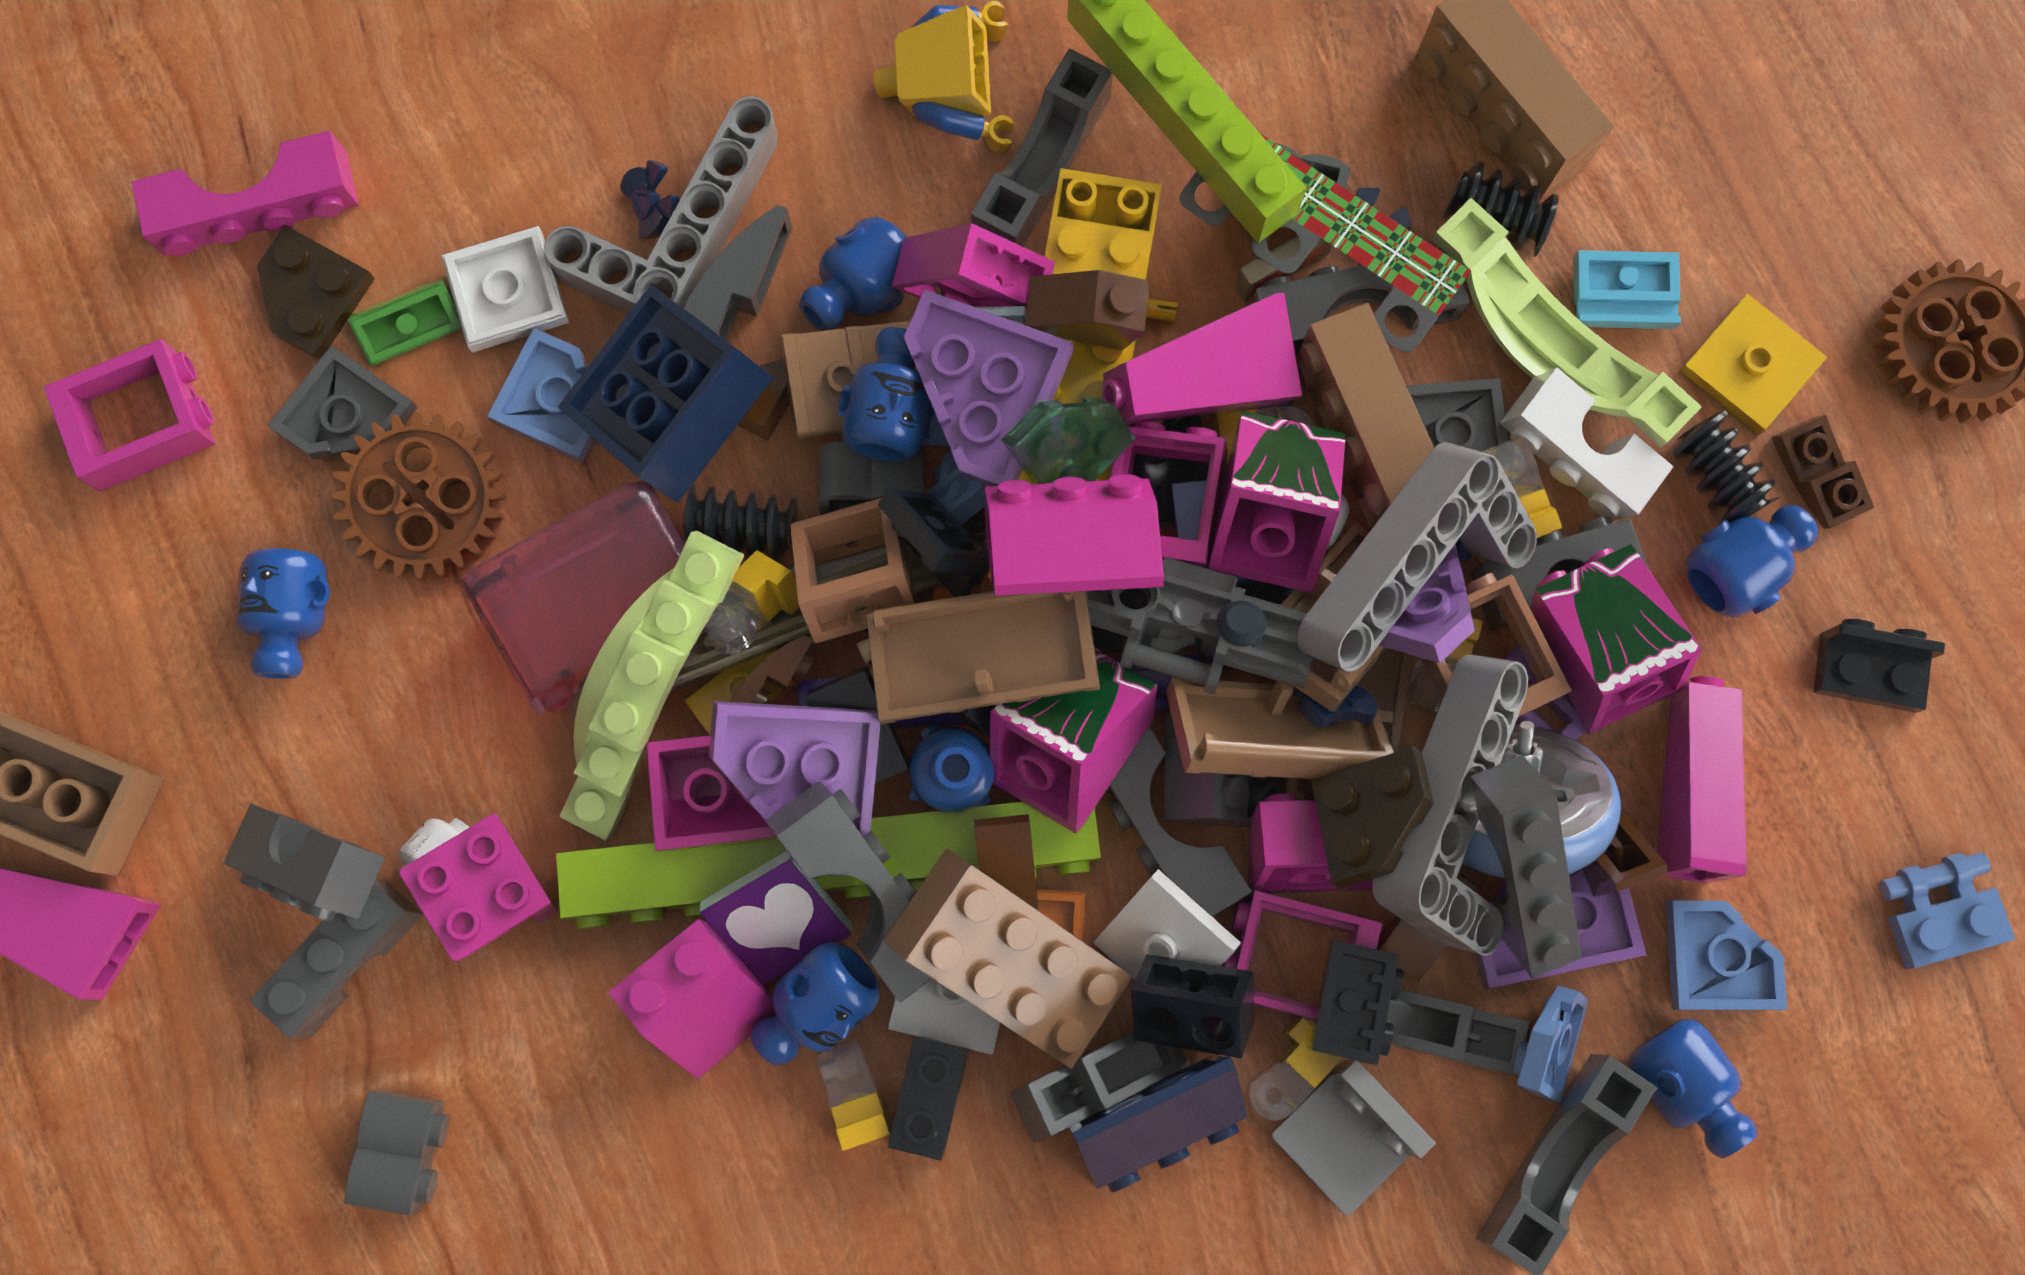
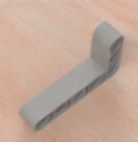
[544,96,778,314]
[1297,442,1537,672]
[1373,654,1528,956]

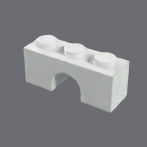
[1500,367,1673,521]

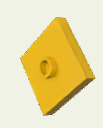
[1680,293,1827,435]

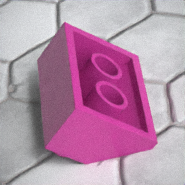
[985,474,1164,596]
[647,735,777,851]
[1248,794,1373,893]

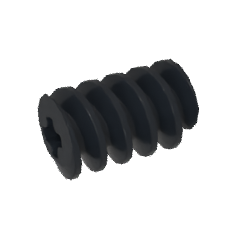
[1443,161,1559,257]
[1673,410,1780,523]
[683,485,797,562]

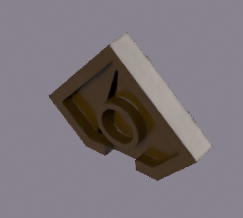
[257,225,375,360]
[1311,746,1434,889]

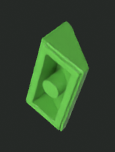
[348,277,462,366]

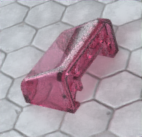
[460,481,724,714]

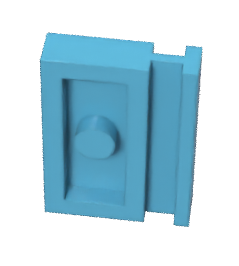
[1573,250,1681,329]

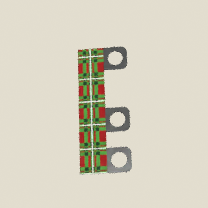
[1180,133,1471,352]

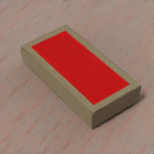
[1235,235,1332,303]

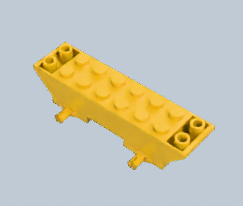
[1019,168,1178,484]

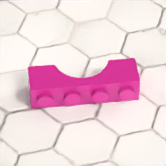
[131,131,359,256]

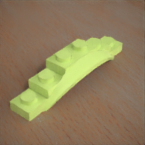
[1432,198,1702,448]
[559,531,744,841]

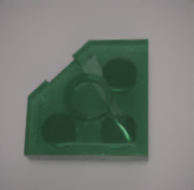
[1001,397,1136,484]

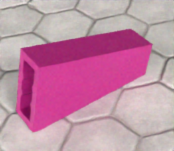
[1102,293,1302,425]
[1657,676,1746,884]
[0,867,161,1000]

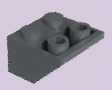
[1164,714,1282,827]

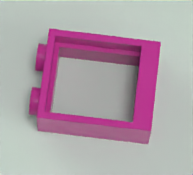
[891,223,1055,307]
[43,339,215,491]
[1110,421,1228,568]
[1222,890,1382,1021]

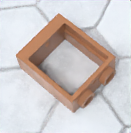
[790,498,917,644]
[1422,573,1572,717]

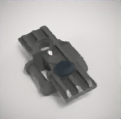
[1086,557,1313,695]

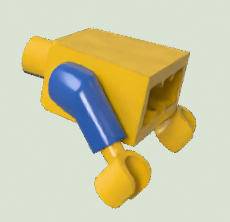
[873,1,1015,153]

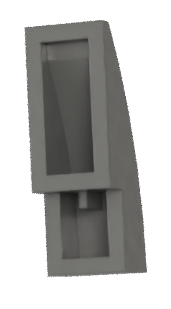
[684,205,792,341]
[1386,990,1531,1078]
[1010,1031,1190,1143]

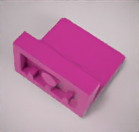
[400,812,557,962]

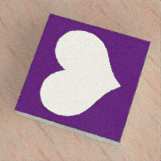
[699,851,852,986]

